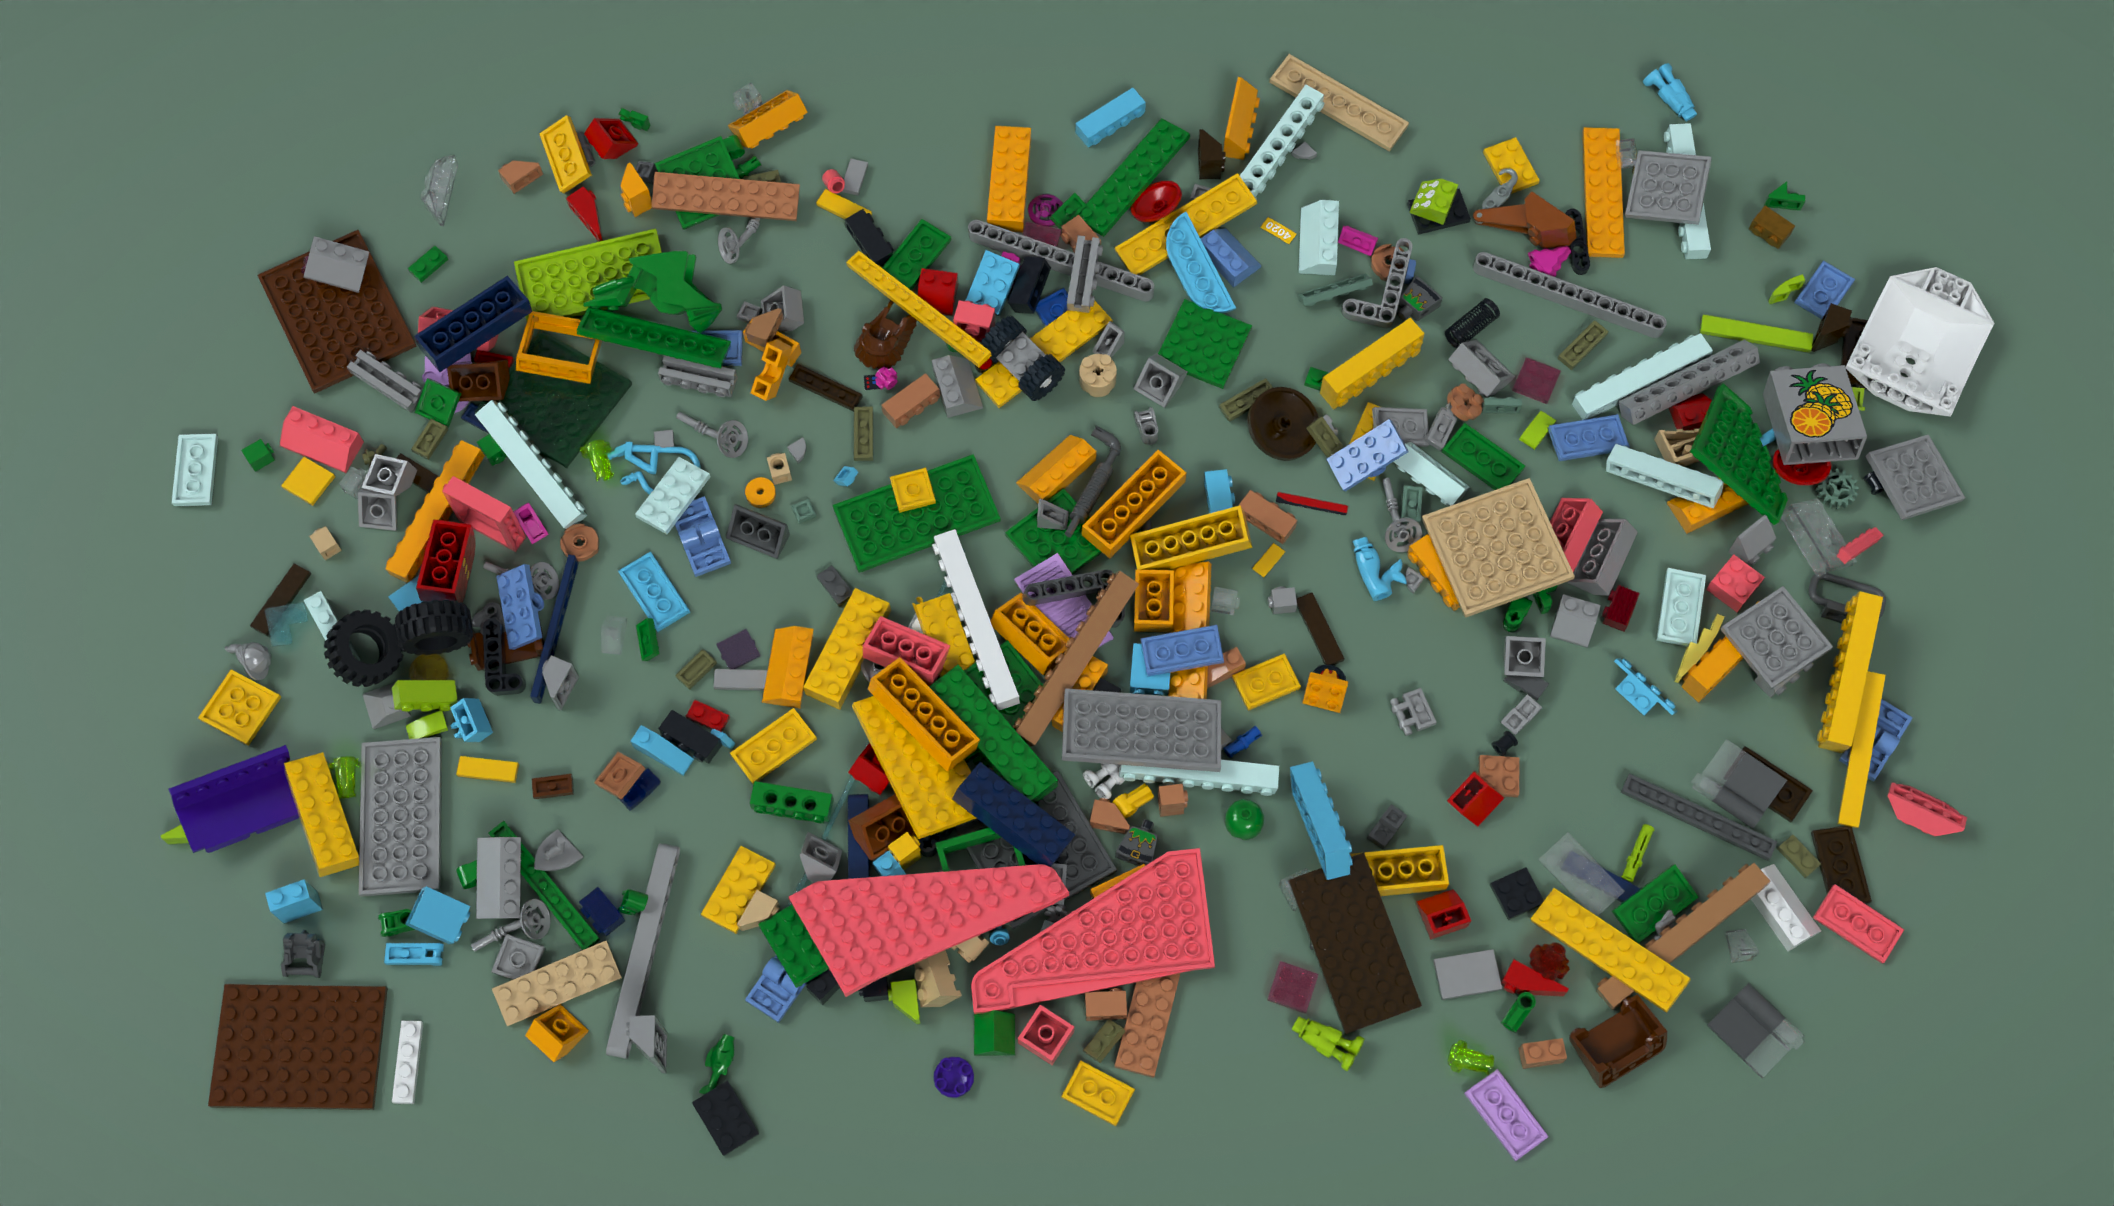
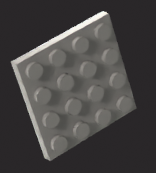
[1625,150,1712,225]
[1865,435,1965,520]
[1720,586,1833,690]

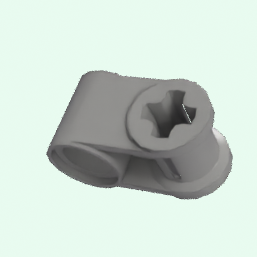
[1134,407,1158,445]

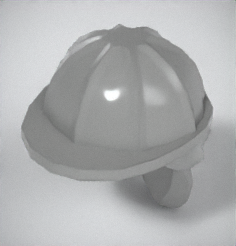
[225,642,271,680]

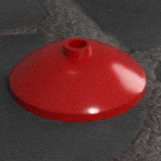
[1131,181,1182,222]
[1773,449,1831,486]

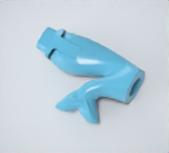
[1353,537,1407,601]

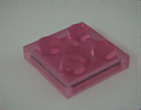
[1512,357,1561,404]
[1267,961,1319,1014]

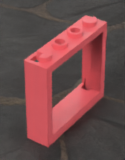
[442,476,526,552]

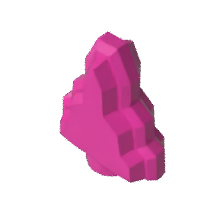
[1528,246,1571,277]

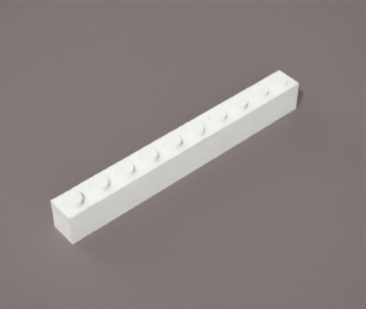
[932,529,1020,711]

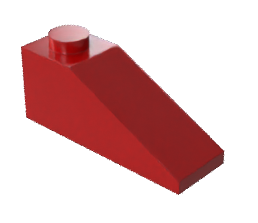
[566,186,603,242]
[1501,959,1569,997]

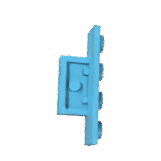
[1614,658,1678,716]

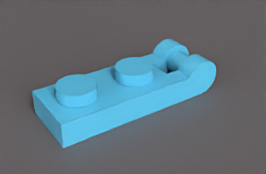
[384,943,444,966]

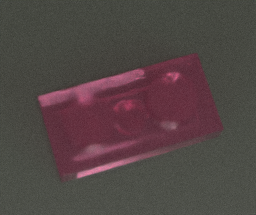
[1023,222,1061,247]

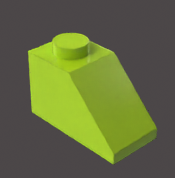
[888,979,920,1024]

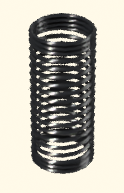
[1445,298,1500,348]

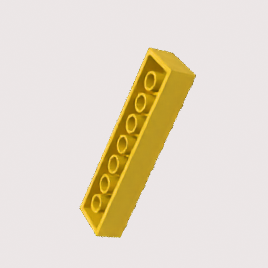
[1817,591,1883,753]

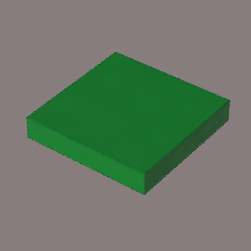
[414,378,462,428]

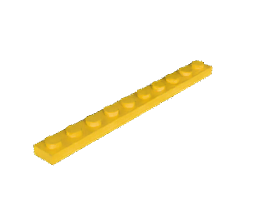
[846,251,992,368]

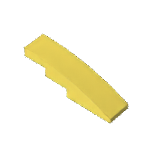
[1674,614,1725,683]

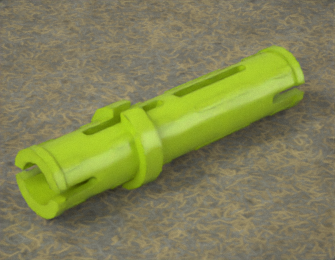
[1621,824,1655,882]

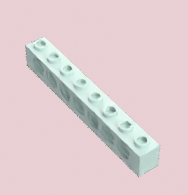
[1240,85,1325,212]

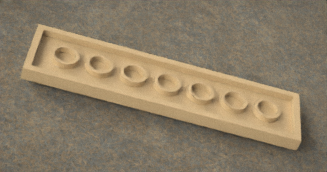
[1269,54,1409,152]

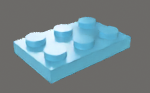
[965,250,1020,315]

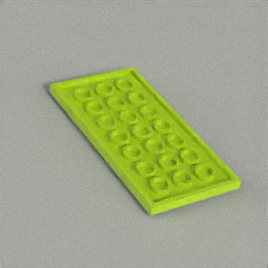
[514,229,662,322]

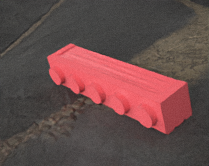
[1837,527,1884,564]

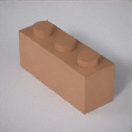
[881,373,940,428]
[1238,490,1297,544]

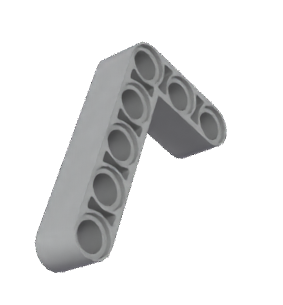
[1342,238,1412,328]

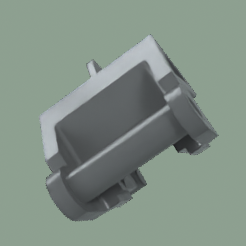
[281,929,325,978]

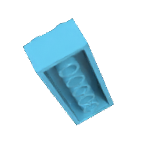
[1290,761,1353,880]

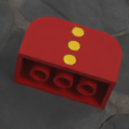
[416,519,476,603]

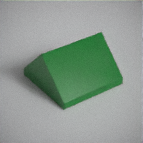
[974,1010,1015,1056]

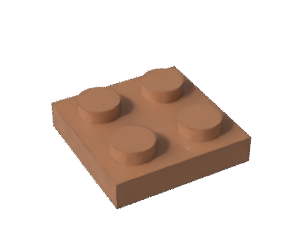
[594,752,646,800]
[1479,755,1519,797]

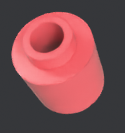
[822,169,845,193]

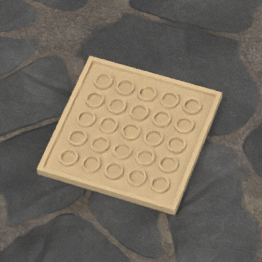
[1422,478,1575,618]

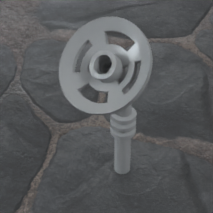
[718,218,761,264]
[676,412,748,458]
[1382,478,1422,552]
[483,561,559,600]
[471,899,550,952]

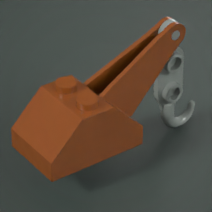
[1473,168,1577,249]

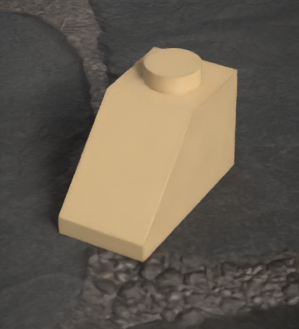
[737,890,780,931]

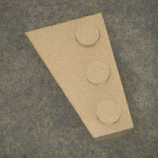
[1654,429,1700,467]
[914,950,962,1007]

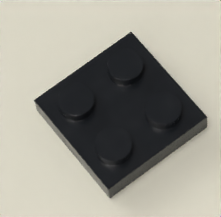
[1490,867,1544,920]

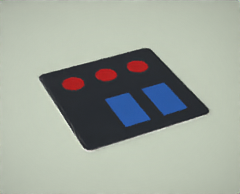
[864,375,880,390]

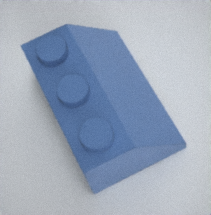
[1201,228,1261,288]

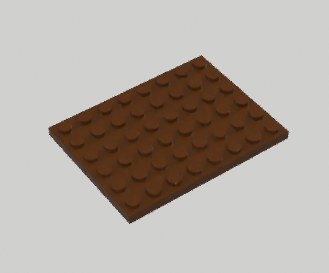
[257,230,417,394]
[208,984,388,1110]

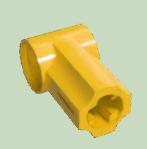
[1112,783,1154,819]

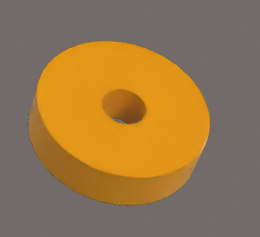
[745,477,776,508]

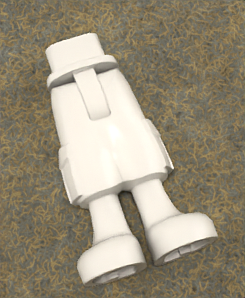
[1083,763,1125,799]

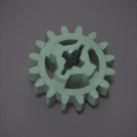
[1816,468,1859,509]

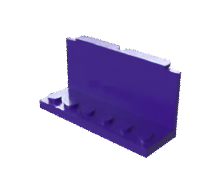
[168,745,299,853]

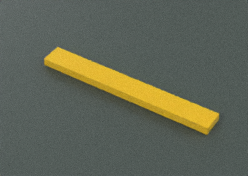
[1837,671,1886,828]

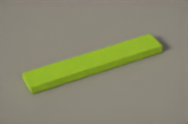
[1700,314,1813,353]

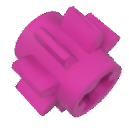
[875,367,898,390]

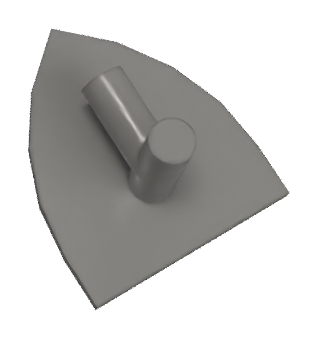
[534,829,583,871]

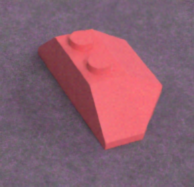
[1888,782,1967,836]

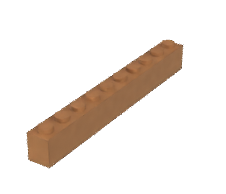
[1013,571,1139,746]
[1596,863,1771,1010]

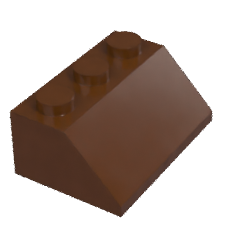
[447,360,510,402]

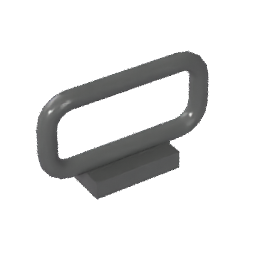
[1808,572,1886,623]

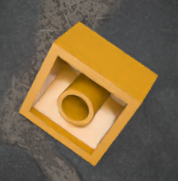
[620,163,652,217]
[525,1004,589,1062]

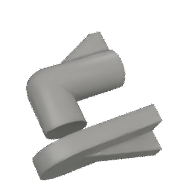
[1654,910,1676,941]

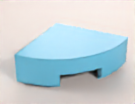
[710,729,735,750]

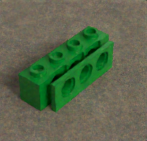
[749,781,834,824]

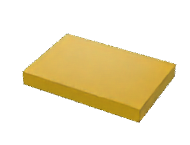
[1232,653,1301,711]
[1061,1060,1135,1126]

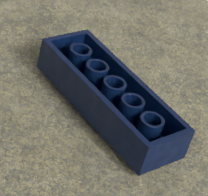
[414,275,532,372]
[952,762,1075,867]

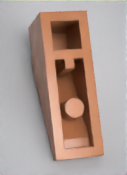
[1207,647,1246,688]

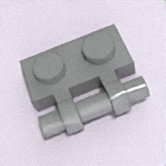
[1390,688,1437,736]

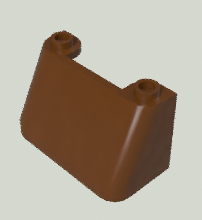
[1569,994,1668,1088]

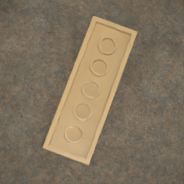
[492,940,622,1026]

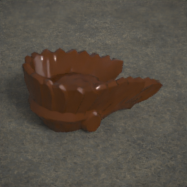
[854,300,918,369]

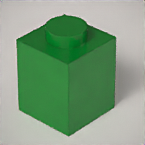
[476,434,508,466]
[241,439,275,472]

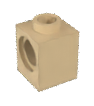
[767,453,792,485]
[309,526,342,560]

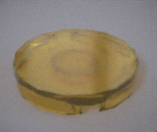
[409,654,449,680]

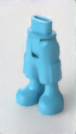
[1643,63,1697,122]

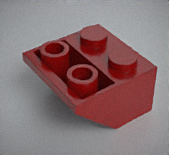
[1447,771,1505,827]
[1416,889,1471,940]

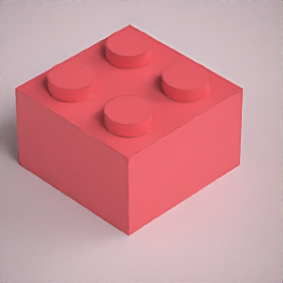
[953,300,996,343]
[1706,554,1765,613]
[1018,1005,1075,1065]

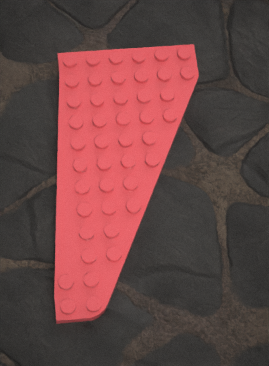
[971,848,1215,1014]
[789,864,1069,997]

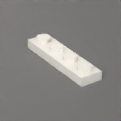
[392,1021,423,1104]

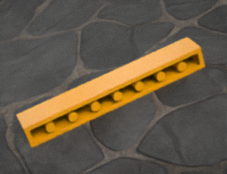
[386,440,485,583]

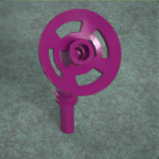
[1028,194,1063,227]

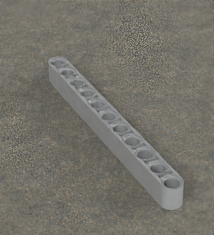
[968,220,1154,302]
[1473,252,1667,338]
[606,843,680,1059]

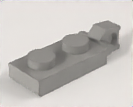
[1424,403,1457,451]

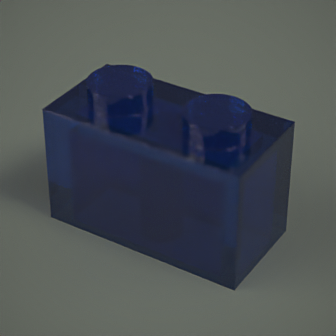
[579,887,625,936]

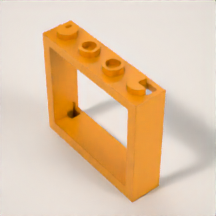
[516,311,602,384]

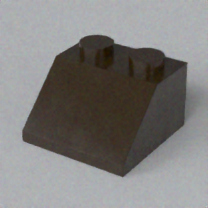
[1198,129,1226,179]
[1812,303,1853,352]

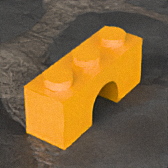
[750,339,792,401]

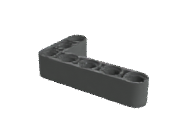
[1022,570,1125,627]

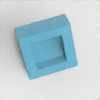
[834,466,859,487]

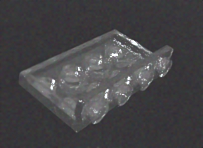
[1781,498,1857,577]

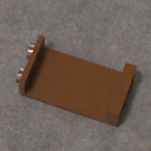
[468,619,544,671]

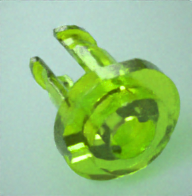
[580,440,614,481]
[328,756,361,799]
[1448,1040,1494,1075]

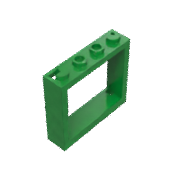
[935,828,1025,872]

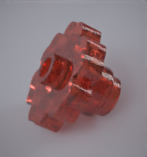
[1529,942,1570,980]

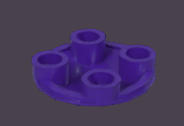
[934,1057,974,1098]

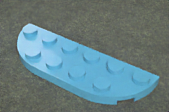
[1166,212,1236,313]

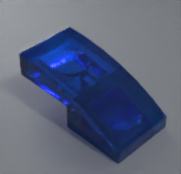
[618,768,661,811]

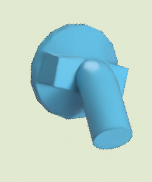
[990,925,1010,946]

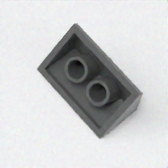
[726,504,790,559]

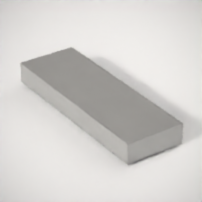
[714,669,768,691]

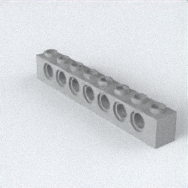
[1618,339,1760,425]

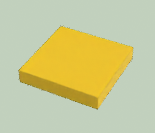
[281,457,335,506]
[890,468,936,513]

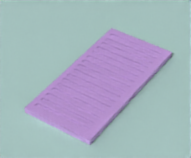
[1014,553,1114,648]

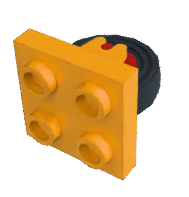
[1303,665,1348,713]

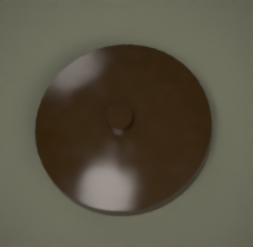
[1247,387,1319,461]

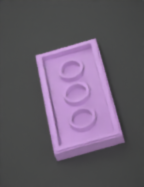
[1464,1069,1549,1161]

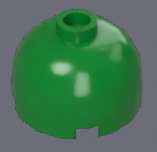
[1225,799,1264,840]

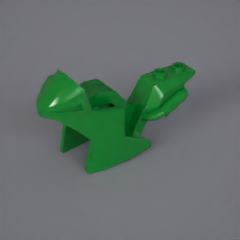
[583,251,722,334]

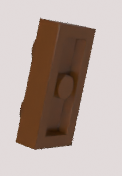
[532,774,574,799]

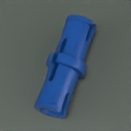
[1223,726,1262,758]

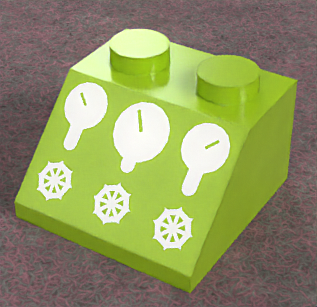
[1409,179,1458,225]

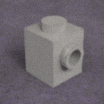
[1268,586,1297,614]

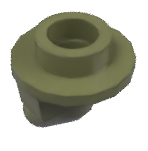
[362,444,387,468]

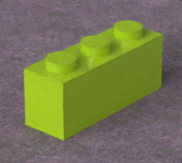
[392,680,458,712]

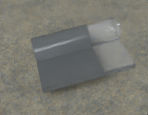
[1691,739,1787,829]
[1707,983,1805,1078]

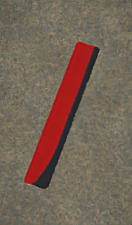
[1276,492,1348,516]

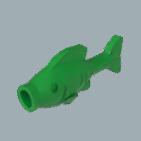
[699,1034,735,1094]

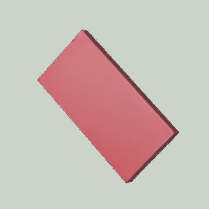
[1813,884,1904,964]

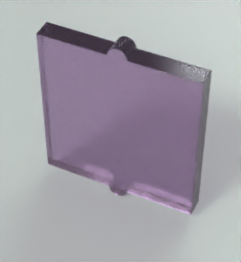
[716,629,760,669]

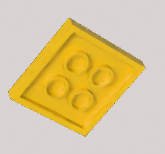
[198,669,281,746]

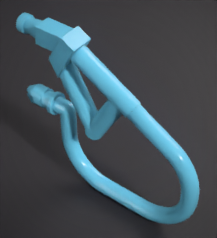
[606,442,701,495]

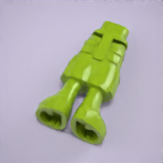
[1292,1016,1365,1072]

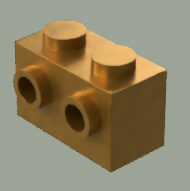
[1749,206,1795,249]

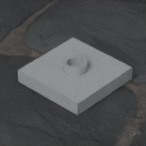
[491,934,545,980]

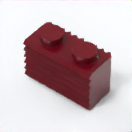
[1601,585,1640,632]

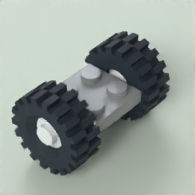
[981,316,1065,401]

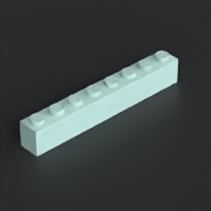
[1664,123,1711,259]
[1572,333,1713,420]
[475,400,587,529]
[1119,760,1279,796]

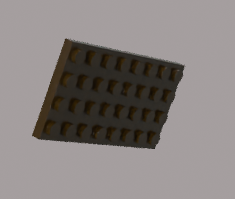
[1288,853,1422,1034]

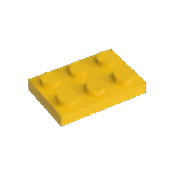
[1483,137,1540,194]

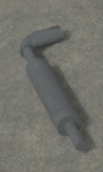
[1065,425,1121,537]

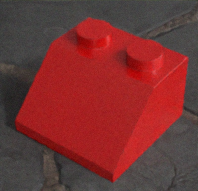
[584,118,638,159]
[918,268,959,316]
[1669,393,1712,431]
[848,743,889,795]

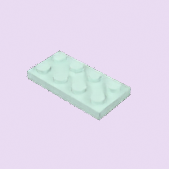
[172,434,218,506]
[635,457,711,534]
[1656,568,1706,647]

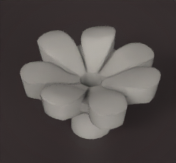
[1045,904,1069,923]

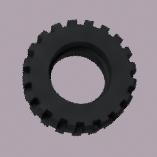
[395,600,473,655]
[324,609,404,687]

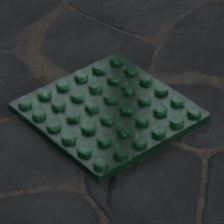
[475,330,632,468]

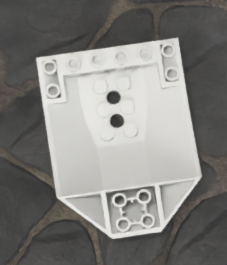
[1845,267,1995,417]

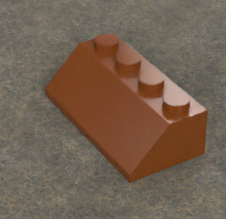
[848,794,916,860]

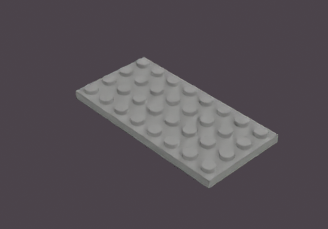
[1062,688,1221,772]
[359,737,442,897]

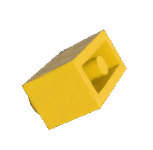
[888,832,921,870]

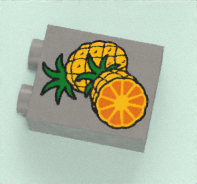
[1763,363,1867,465]

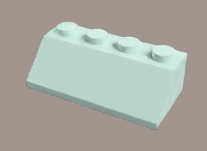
[1299,200,1339,275]

